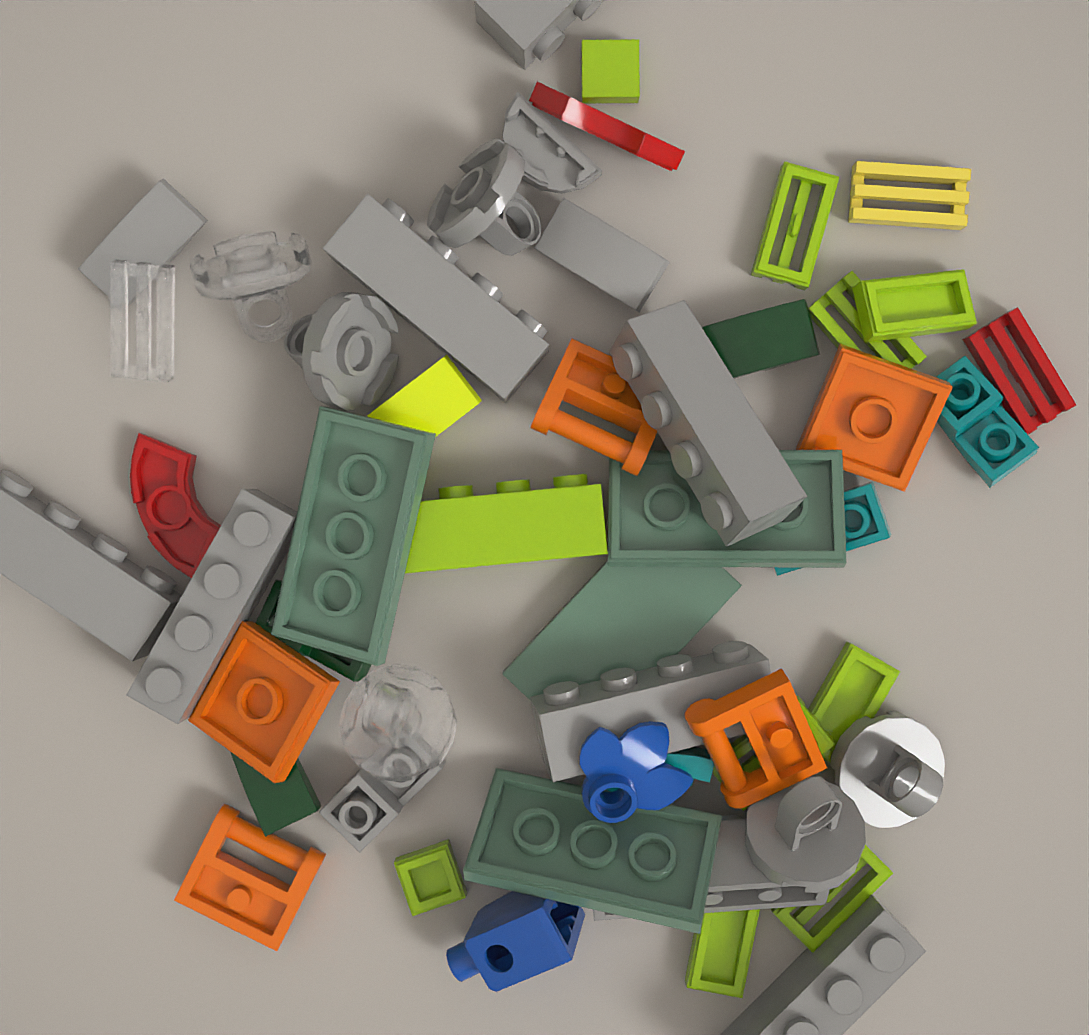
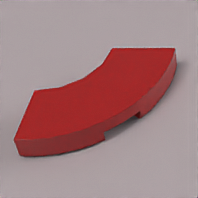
[529,81,685,171]
[130,433,221,578]

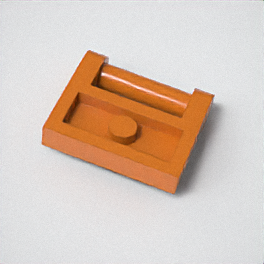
[530,339,657,476]
[685,668,827,809]
[174,804,326,951]

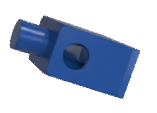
[446,891,585,992]

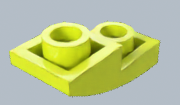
[366,354,482,437]

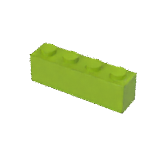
[405,474,608,574]

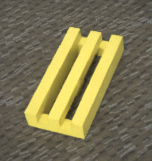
[848,161,971,230]

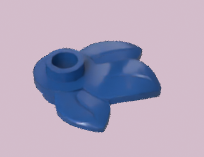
[579,721,693,823]

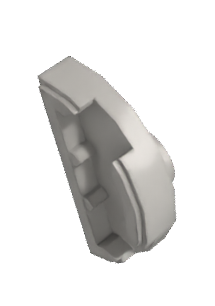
[503,92,602,194]

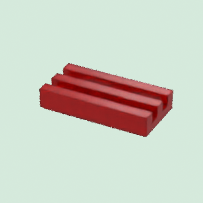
[962,307,1076,434]

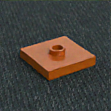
[796,344,953,492]
[188,621,340,783]

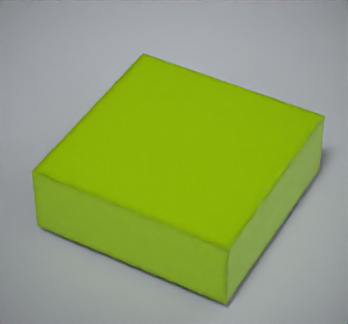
[581,39,640,104]
[394,839,467,916]

